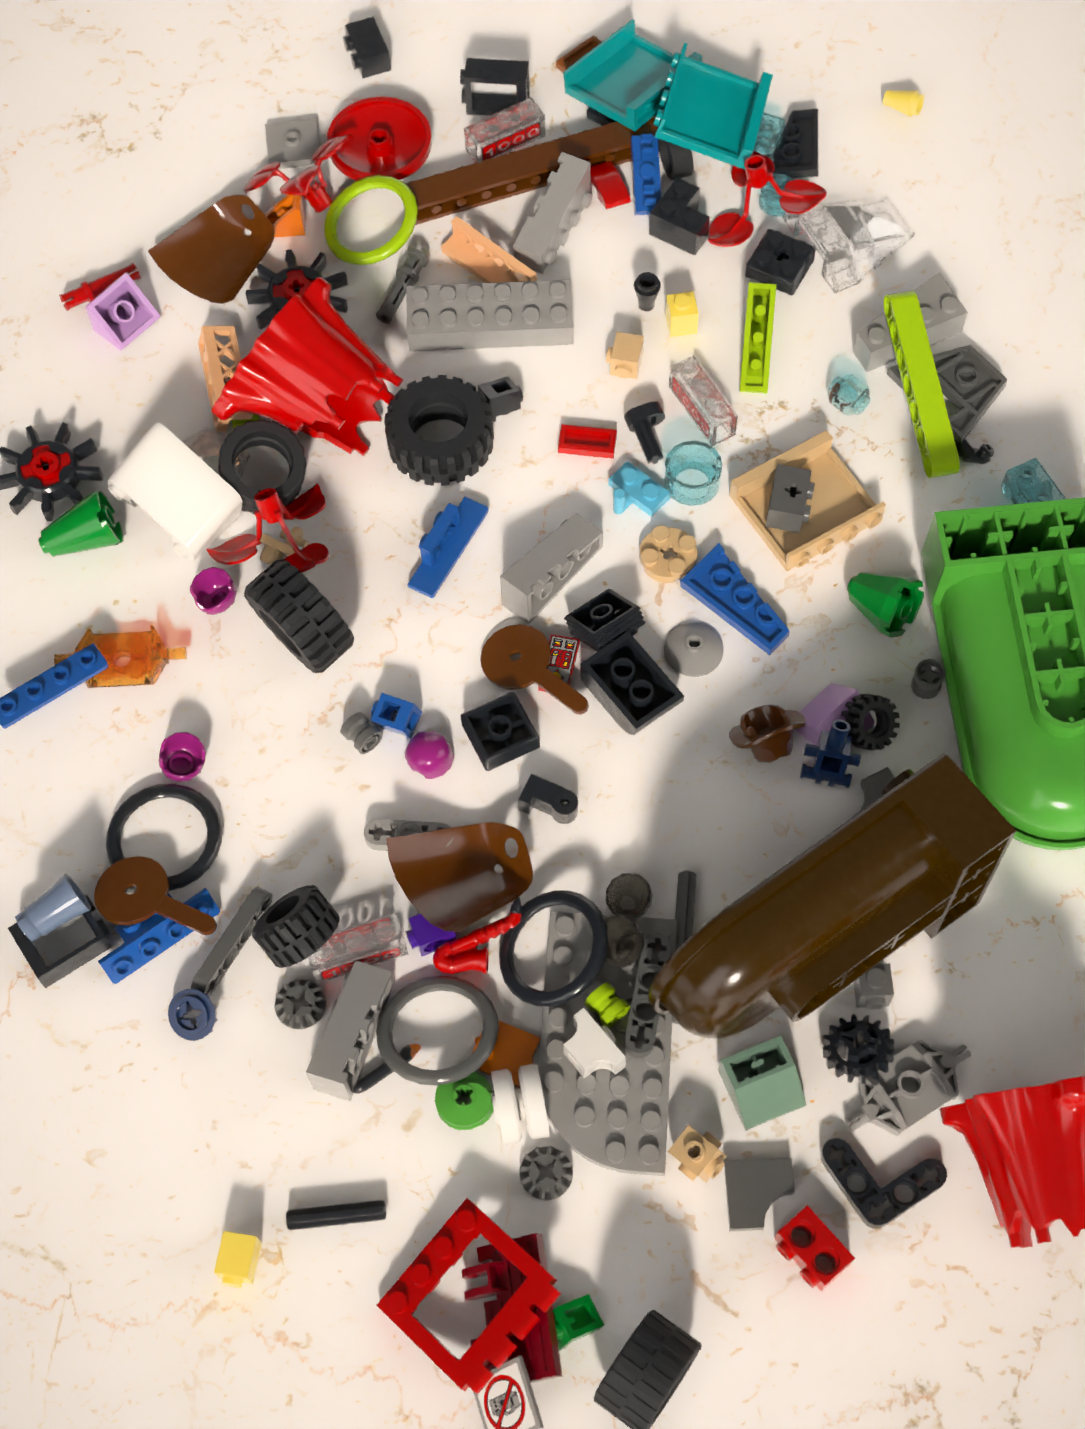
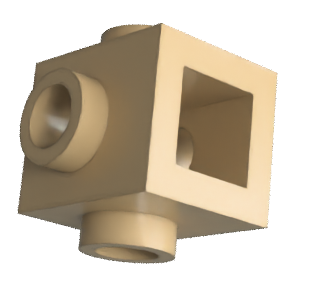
[668,1125,727,1183]

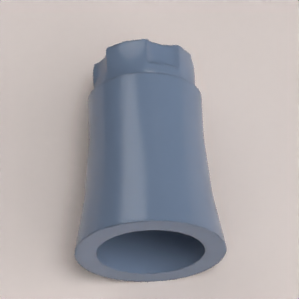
[15,873,91,942]

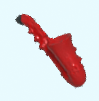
[433,897,522,975]

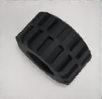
[252,885,340,968]

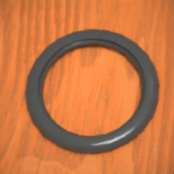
[376,975,499,1086]

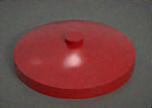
[327,97,432,181]

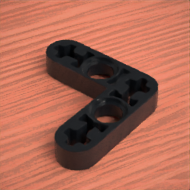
[821,1138,947,1229]

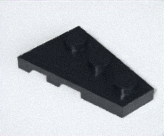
[772,109,819,180]

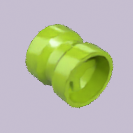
[585,982,630,1028]

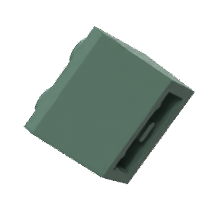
[718,1035,806,1131]

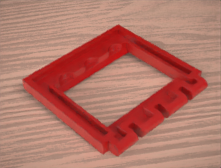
[376,1198,561,1394]

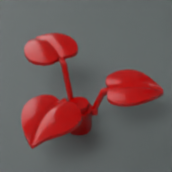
[243,134,353,213]
[708,151,827,247]
[206,483,330,573]

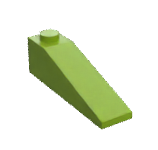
[740,282,777,394]

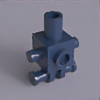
[800,719,861,789]

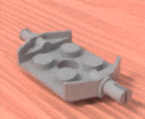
[845,1040,971,1137]

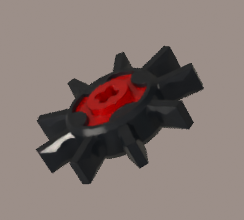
[246,249,348,330]
[0,422,103,522]

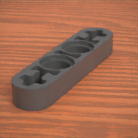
[191,886,273,995]
[625,933,671,1058]

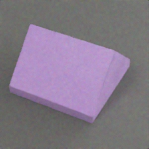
[85,273,161,350]
[796,683,875,746]

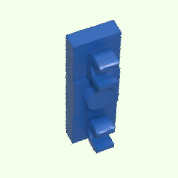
[630,134,661,215]

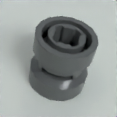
[911,659,946,699]
[340,712,383,754]

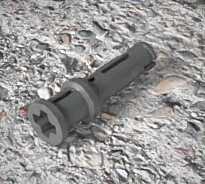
[376,248,429,324]

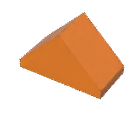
[265,195,305,237]

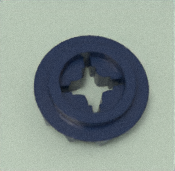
[168,988,218,1041]

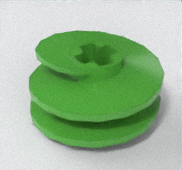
[435,1072,494,1130]

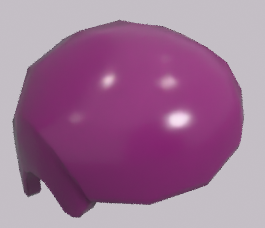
[189,567,237,615]
[404,731,454,779]
[158,732,206,782]

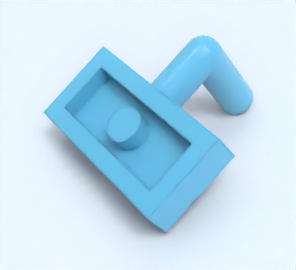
[608,461,670,517]

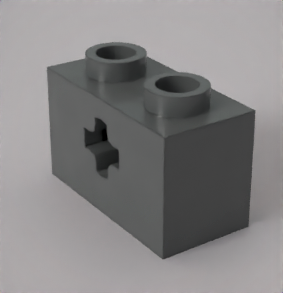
[765,464,815,533]

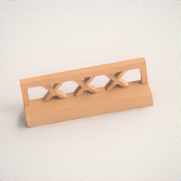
[441,216,537,283]
[198,326,253,432]

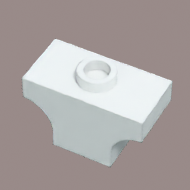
[563,1008,626,1079]

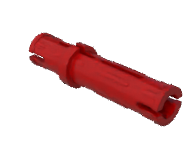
[59,263,141,311]

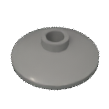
[664,623,724,677]

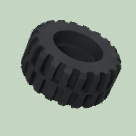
[384,375,494,486]
[244,559,354,673]

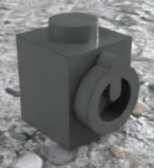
[854,960,894,1010]

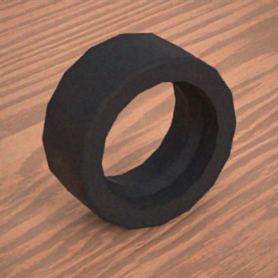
[658,139,694,180]

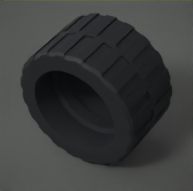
[218,419,306,515]
[593,1310,702,1429]

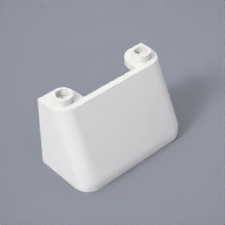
[108,423,243,562]

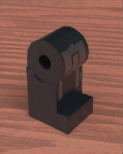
[518,774,578,824]

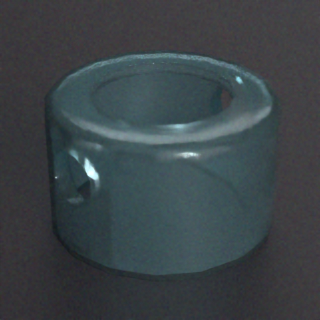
[664,441,722,506]

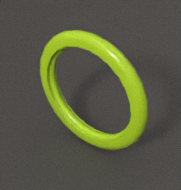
[324,175,418,265]

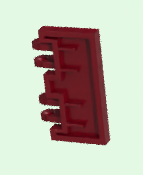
[461,1233,562,1383]

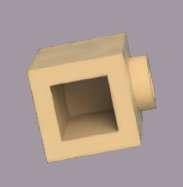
[606,332,644,379]

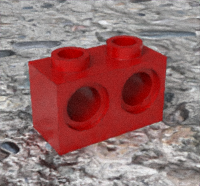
[774,1205,855,1292]

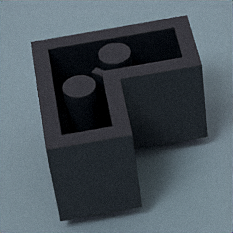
[649,177,710,256]

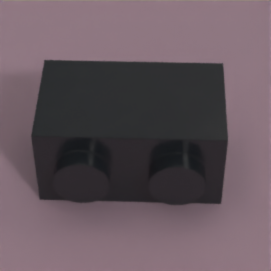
[343,17,391,79]

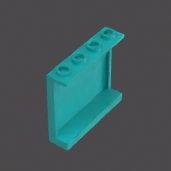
[564,19,703,131]
[653,43,773,169]

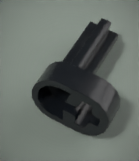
[624,401,666,464]

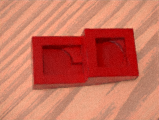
[590,161,631,209]

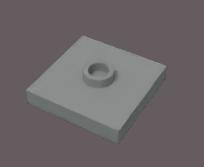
[265,118,319,169]

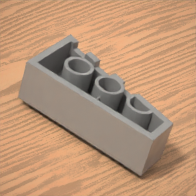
[513,152,593,274]
[853,272,968,372]
[500,513,603,624]
[306,961,395,1102]

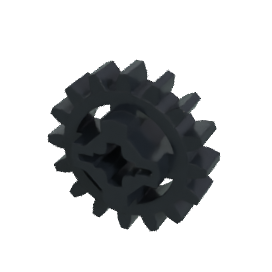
[822,1014,895,1084]

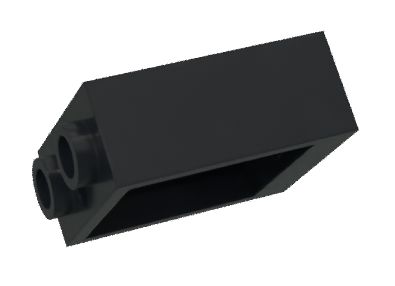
[460,58,530,118]
[8,894,112,988]

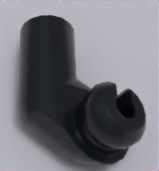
[954,439,994,465]

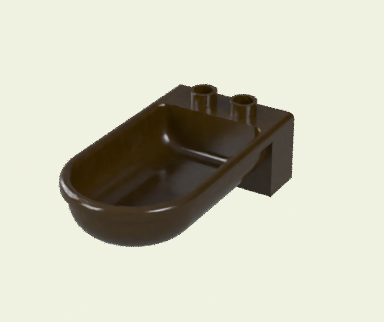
[648,753,1016,1039]

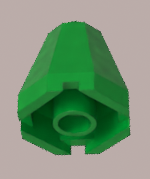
[847,572,924,638]

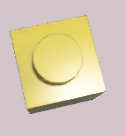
[665,291,699,337]
[214,1231,262,1288]

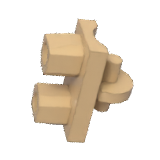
[260,526,309,565]

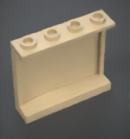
[729,430,886,572]

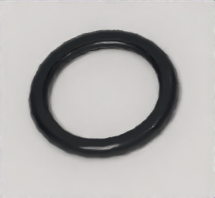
[106,784,222,891]
[499,890,608,1007]

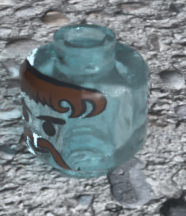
[829,374,871,416]

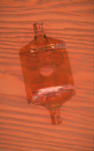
[54,625,187,688]

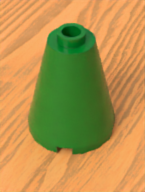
[38,490,124,557]

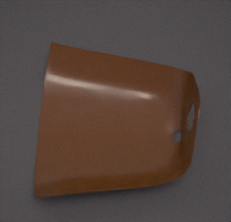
[148,194,275,304]
[386,822,533,932]

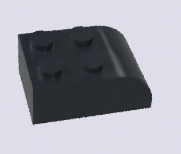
[580,631,684,735]

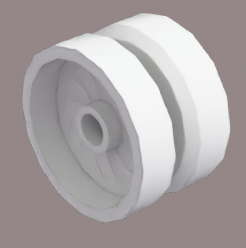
[491,1063,550,1145]

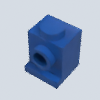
[371,693,423,739]

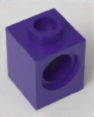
[405,914,456,957]

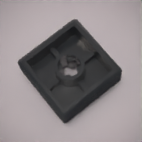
[745,229,816,295]
[564,588,646,652]
[460,691,540,771]

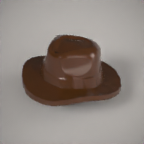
[729,704,806,763]

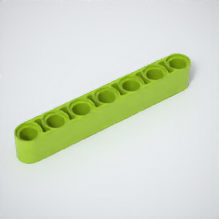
[883,290,960,478]

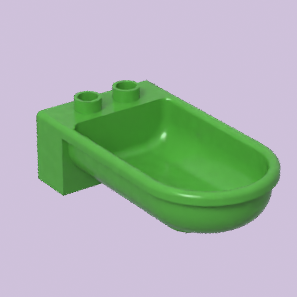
[921,497,1085,851]

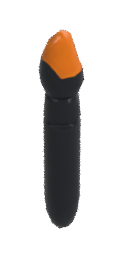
[353,1044,421,1094]

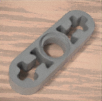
[364,819,453,851]

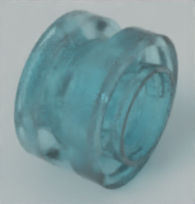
[758,174,793,217]

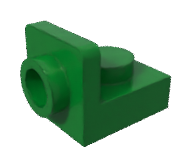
[553,1294,604,1351]

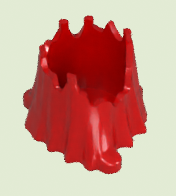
[212,277,403,456]
[940,1076,1085,1248]

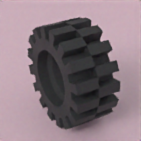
[841,694,900,751]

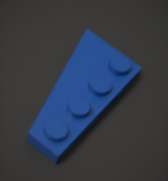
[680,543,790,656]

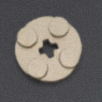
[639,525,698,583]

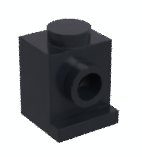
[478,376,523,422]

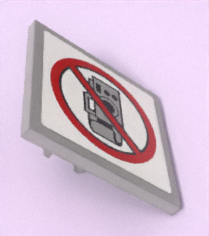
[473,1356,544,1429]

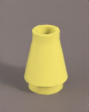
[883,89,924,117]

